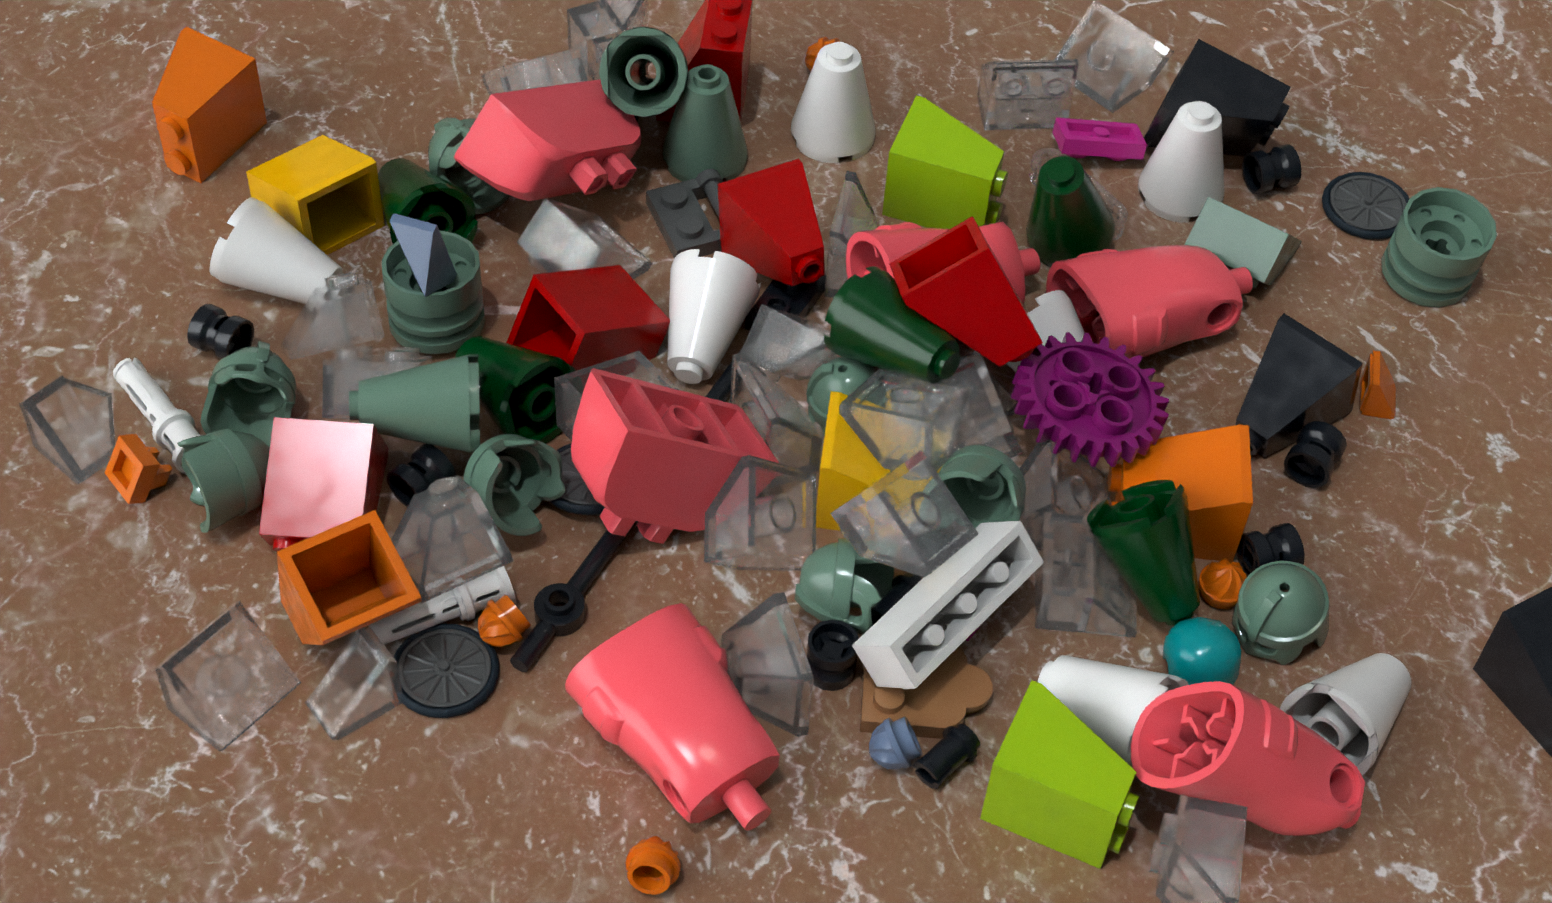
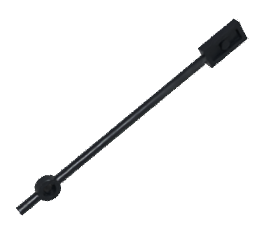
[510,275,828,672]

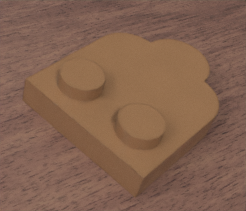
[860,647,993,739]

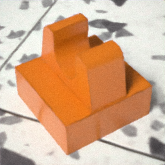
[104,434,172,504]

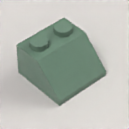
[1184,196,1302,289]

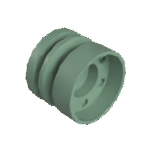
[1381,187,1497,308]
[382,230,485,354]

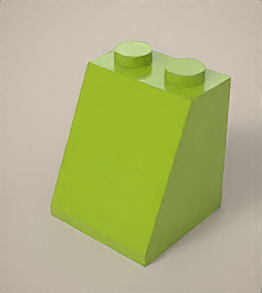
[882,95,1008,229]
[980,680,1139,869]

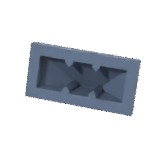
[390,213,457,297]

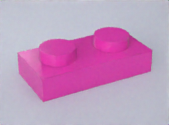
[1052,117,1147,161]

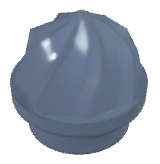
[869,717,923,769]

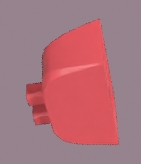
[454,79,641,201]
[571,368,782,544]

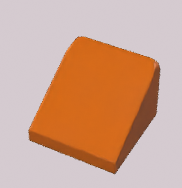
[1359,350,1396,419]

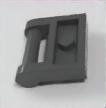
[646,169,723,258]

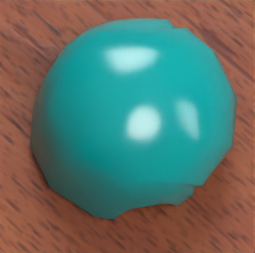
[1163,617,1241,685]

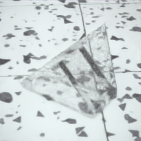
[19,375,115,484]
[305,626,403,740]

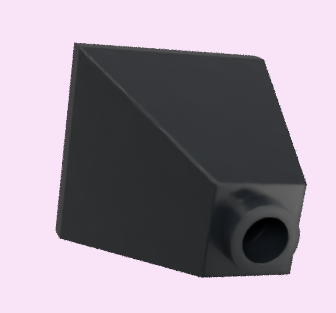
[1236,313,1363,458]

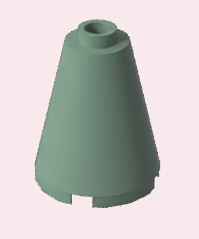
[599,27,688,117]
[662,64,748,182]
[349,354,480,453]

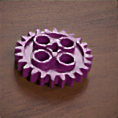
[1011,332,1169,467]

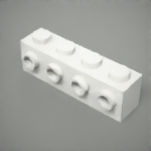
[852,521,1044,689]

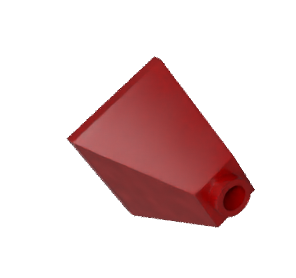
[717,158,825,286]

